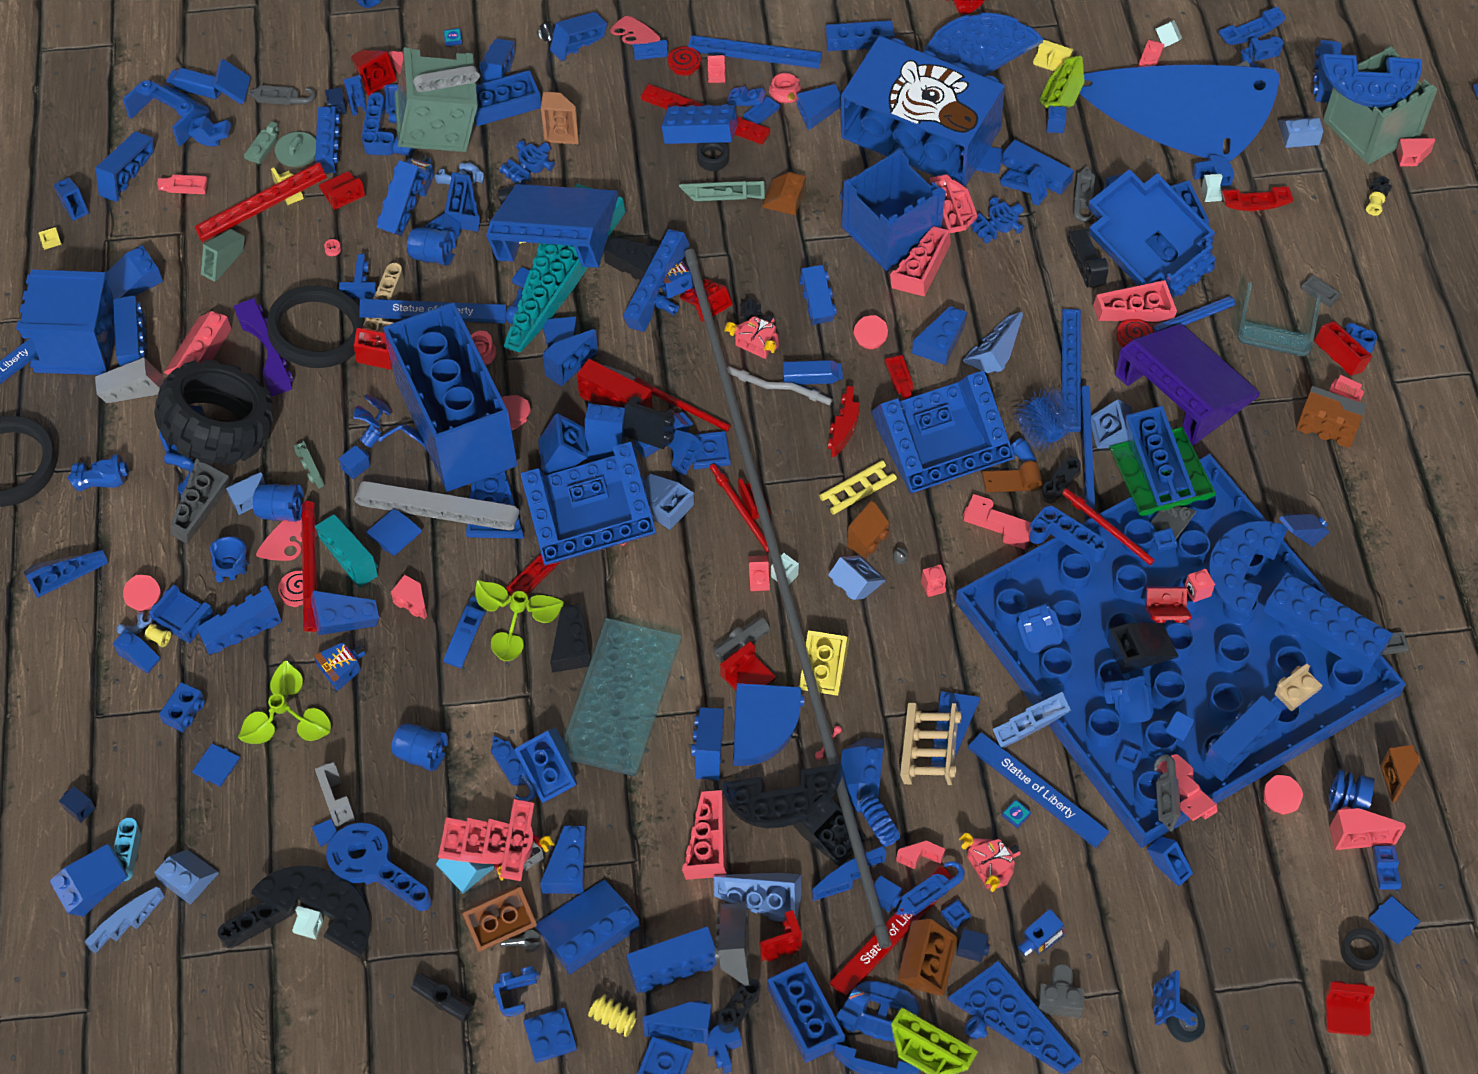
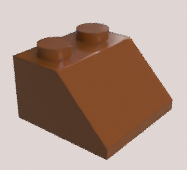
[762,172,806,216]
[847,500,890,558]
[1380,745,1420,803]

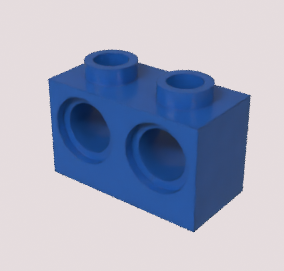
[159,682,205,732]

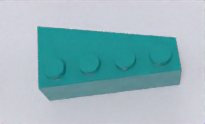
[315,515,378,588]

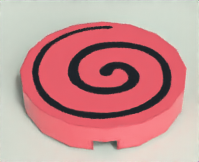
[278,571,317,607]

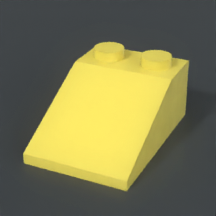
[799,631,849,696]

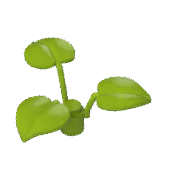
[475,580,564,661]
[238,661,331,744]

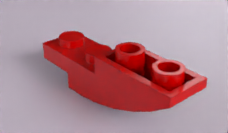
[828,386,860,457]

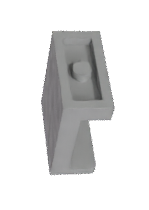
[315,762,355,828]

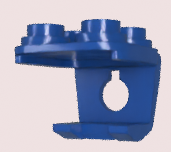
[1017,602,1063,653]
[1104,676,1153,723]
[493,966,540,1017]

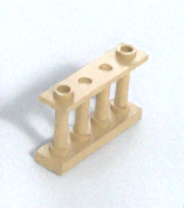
[900,703,962,785]

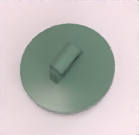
[275,132,316,167]

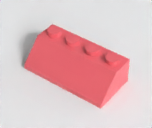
[164,311,231,375]

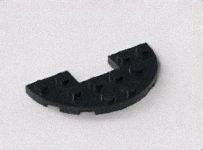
[723,763,843,828]
[251,866,370,958]

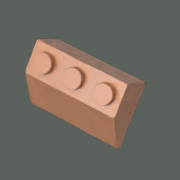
[541,92,579,144]

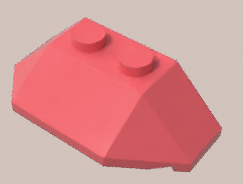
[930,175,978,233]

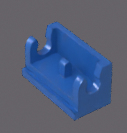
[343,75,366,116]

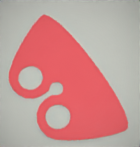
[610,16,660,44]
[256,520,317,561]

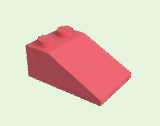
[1329,807,1406,850]

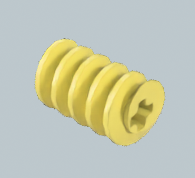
[588,994,636,1037]

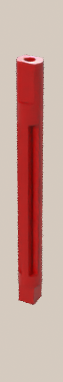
[301,501,317,632]

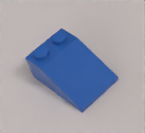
[106,246,163,299]
[543,329,598,387]
[514,727,577,803]
[50,844,129,917]
[643,1000,712,1044]

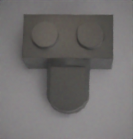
[1038,964,1084,1018]

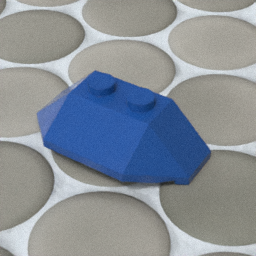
[841,737,884,812]

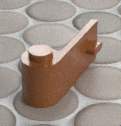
[982,460,1043,492]

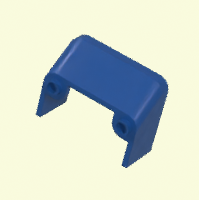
[123,80,210,146]

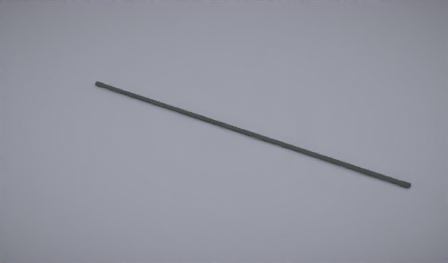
[684,249,892,949]

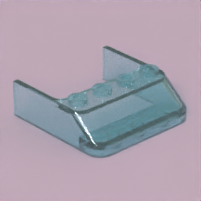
[1238,282,1321,356]

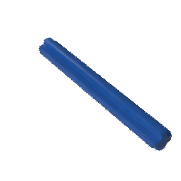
[1154,296,1235,332]

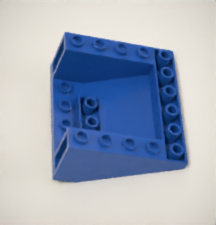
[486,184,618,268]
[871,370,1015,494]
[520,442,657,566]

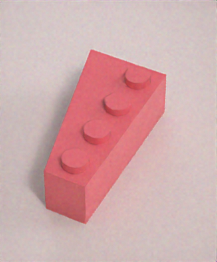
[890,226,951,297]
[1093,280,1177,322]
[682,790,727,880]

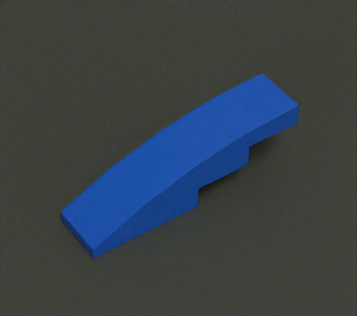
[812,846,886,901]

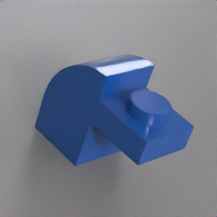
[188,116,231,146]
[1192,155,1235,187]
[707,1021,742,1074]

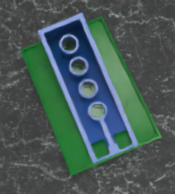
[1110,406,1216,516]

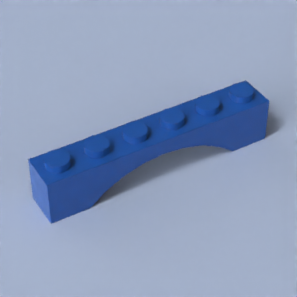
[623,229,690,332]

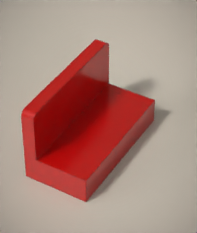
[738,478,770,520]

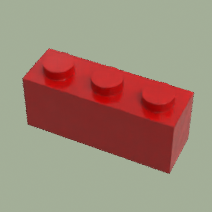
[1314,321,1372,376]

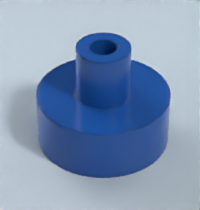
[964,1016,987,1040]

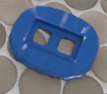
[855,981,920,1042]

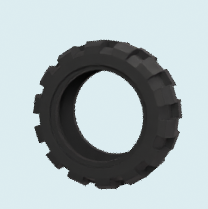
[154,360,274,465]

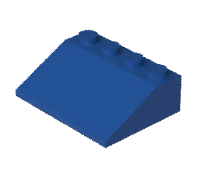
[535,880,640,975]

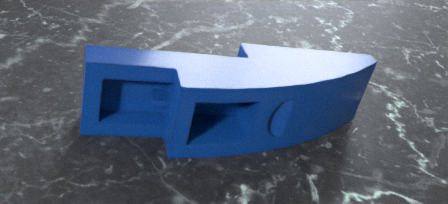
[443,596,487,669]

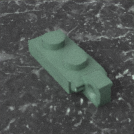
[244,121,279,164]
[294,441,325,489]

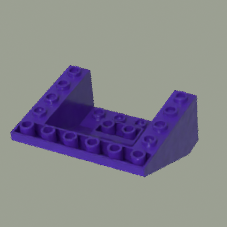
[1115,324,1260,446]

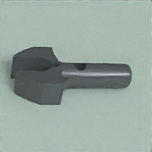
[499,929,540,953]

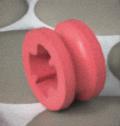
[324,239,341,256]

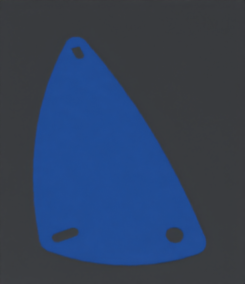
[1079,65,1279,161]

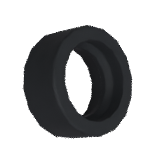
[697,142,729,171]
[1340,928,1384,971]

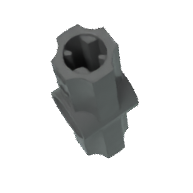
[713,617,770,662]

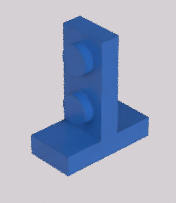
[1000,167,1048,206]
[339,254,377,299]

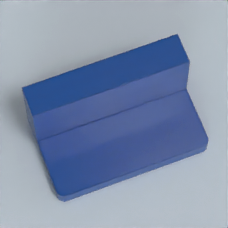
[632,40,668,60]

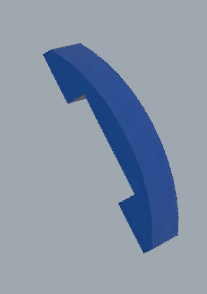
[1218,6,1286,45]
[834,1044,920,1074]

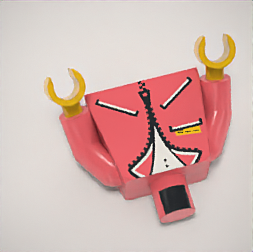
[724,315,779,359]
[958,833,1020,892]

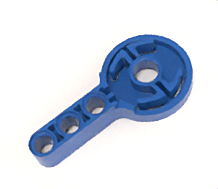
[326,823,432,911]

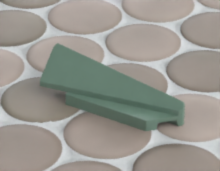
[679,181,766,202]

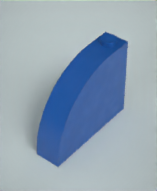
[733,683,804,766]

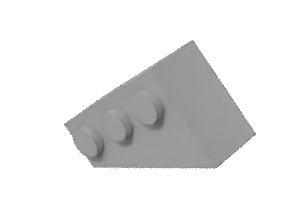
[95,358,164,403]

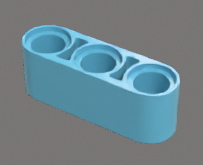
[113,818,141,881]

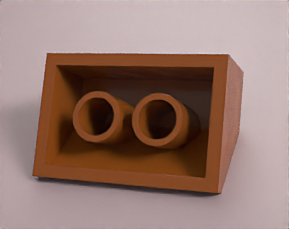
[460,884,537,952]
[897,919,958,996]

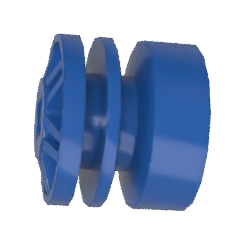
[1328,769,1375,812]

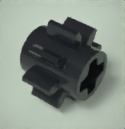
[536,22,556,42]
[1369,176,1392,197]
[740,299,761,321]

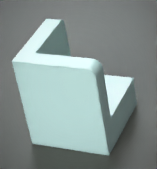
[1156,20,1182,47]
[1201,174,1223,202]
[771,553,799,584]
[292,906,324,939]

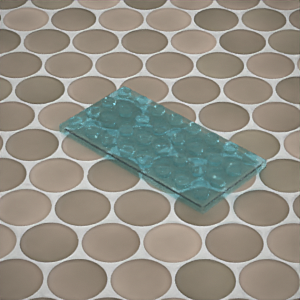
[563,618,681,777]

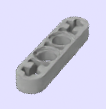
[413,66,480,92]

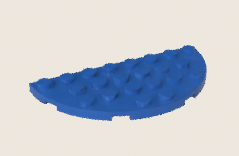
[924,13,1043,77]

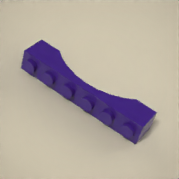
[234,298,293,397]

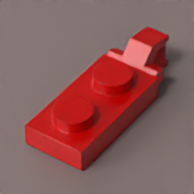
[885,355,913,400]

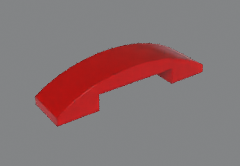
[1221,186,1293,211]

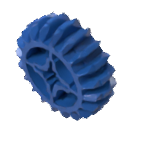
[857,793,900,847]

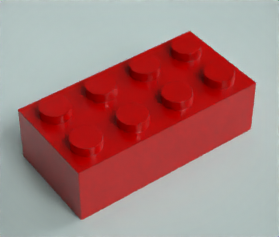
[577,359,653,409]

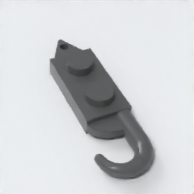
[248,85,316,105]
[1073,166,1095,222]
[1154,754,1181,831]

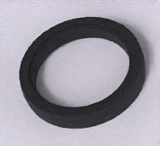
[267,285,364,368]
[0,416,56,507]

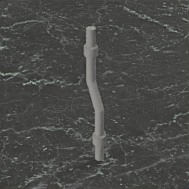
[727,366,833,406]

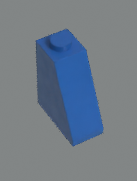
[797,84,842,130]

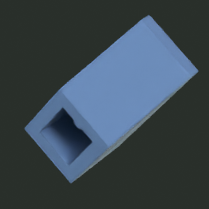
[226,472,265,515]

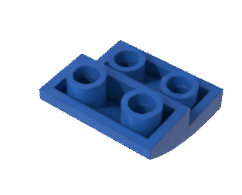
[366,509,422,556]

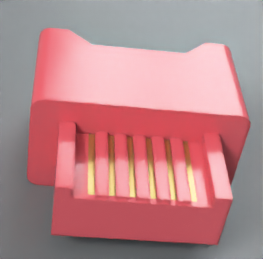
[1329,375,1364,402]

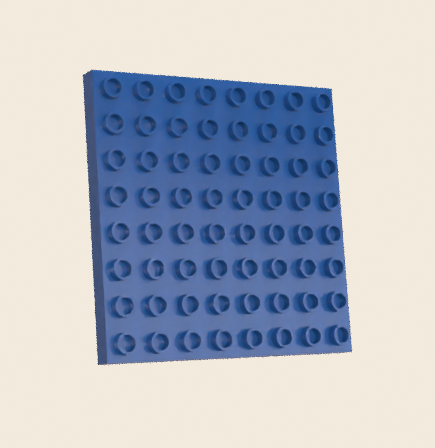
[955,454,1406,848]

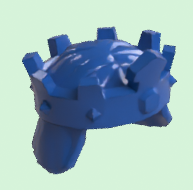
[210,536,249,583]

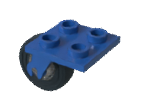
[1153,970,1205,1043]

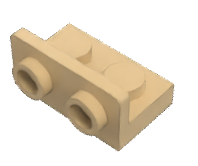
[1275,664,1322,711]

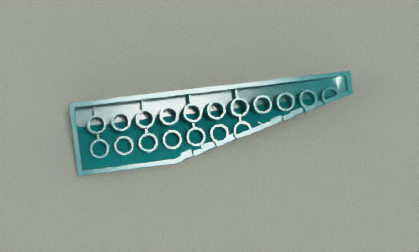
[504,184,625,353]

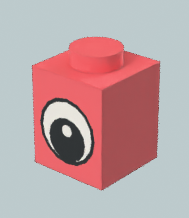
[1185,569,1215,603]

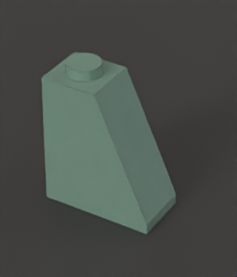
[201,229,245,282]

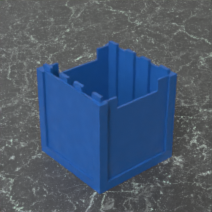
[842,148,946,271]
[16,270,115,375]

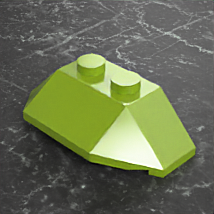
[1039,56,1084,108]
[891,1008,978,1074]

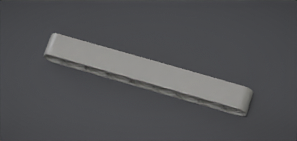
[354,481,520,530]

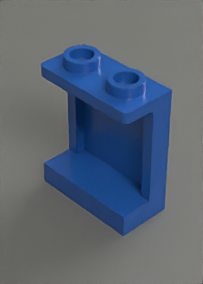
[149,585,214,644]

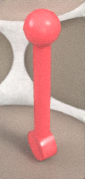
[815,726,842,760]

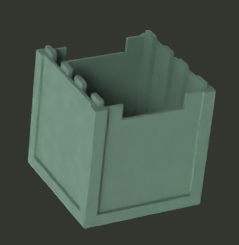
[1323,46,1437,165]
[394,47,477,152]

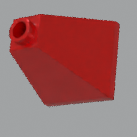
[351,50,396,96]

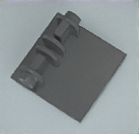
[1151,505,1196,539]

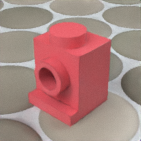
[921,565,946,597]

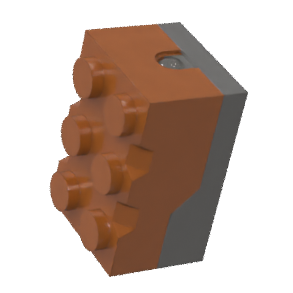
[1296,386,1367,448]

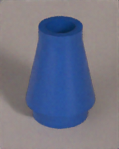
[1011,438,1037,462]

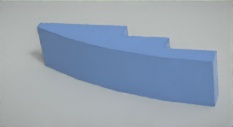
[993,692,1071,749]
[84,887,164,954]

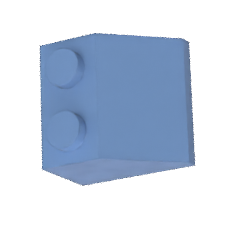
[1278,117,1323,148]
[1091,399,1133,449]
[828,555,886,600]
[155,849,219,905]

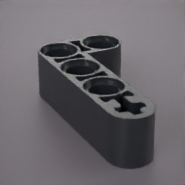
[1066,228,1108,288]
[217,902,297,948]

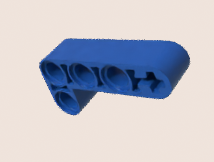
[362,93,395,155]
[1029,506,1108,562]

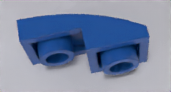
[727,86,766,106]

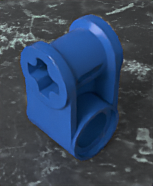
[1345,323,1377,353]

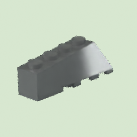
[170,458,229,544]
[715,902,749,985]

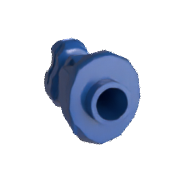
[67,454,129,491]

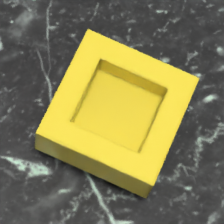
[39,227,62,250]

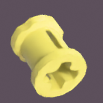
[1366,192,1385,215]
[144,624,171,647]

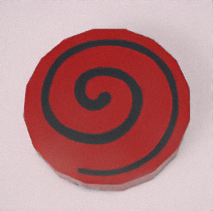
[668,47,701,76]
[1116,319,1153,347]

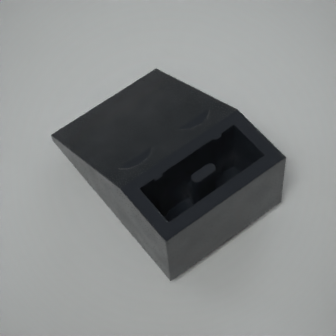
[1107,623,1178,674]
[793,798,866,866]

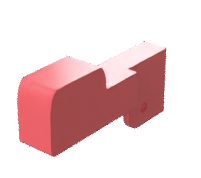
[963,494,1031,550]
[1157,754,1217,821]

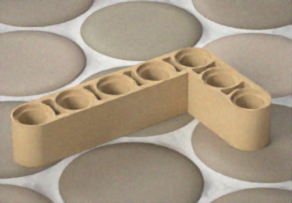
[363,263,404,331]

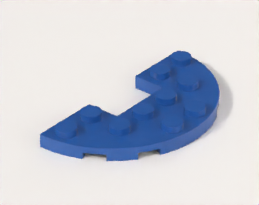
[1320,54,1422,108]
[1208,521,1288,621]

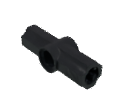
[411,973,474,1023]

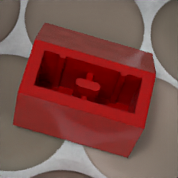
[354,327,393,370]

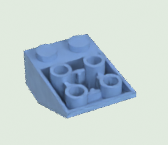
[644,474,694,530]

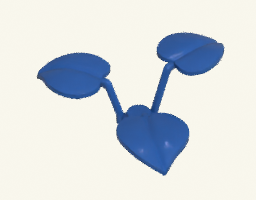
[354,394,427,450]

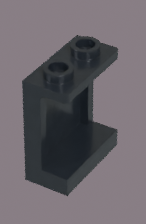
[624,396,675,449]

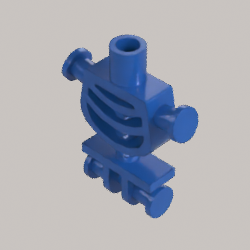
[499,141,555,185]
[970,197,1024,244]

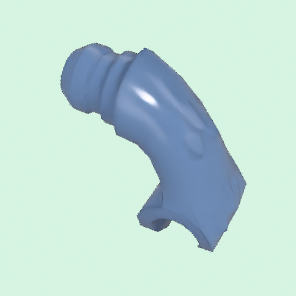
[459,162,484,184]
[434,169,467,185]
[116,611,152,635]

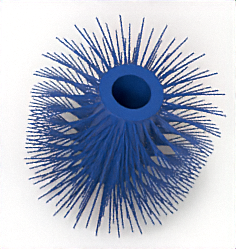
[1014,387,1080,451]

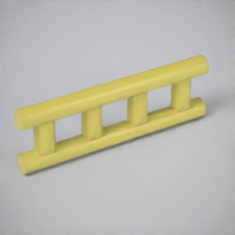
[819,460,897,515]

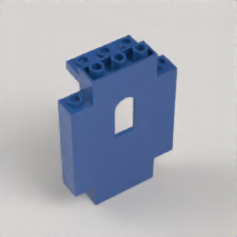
[1088,169,1216,298]

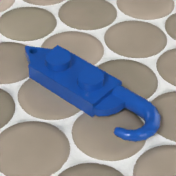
[490,736,537,802]
[897,861,965,916]

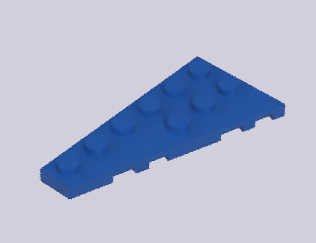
[466,471,524,539]
[948,961,1082,1074]

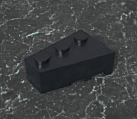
[604,236,659,280]
[550,604,591,673]

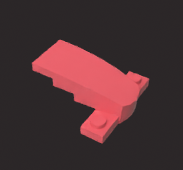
[438,799,534,881]

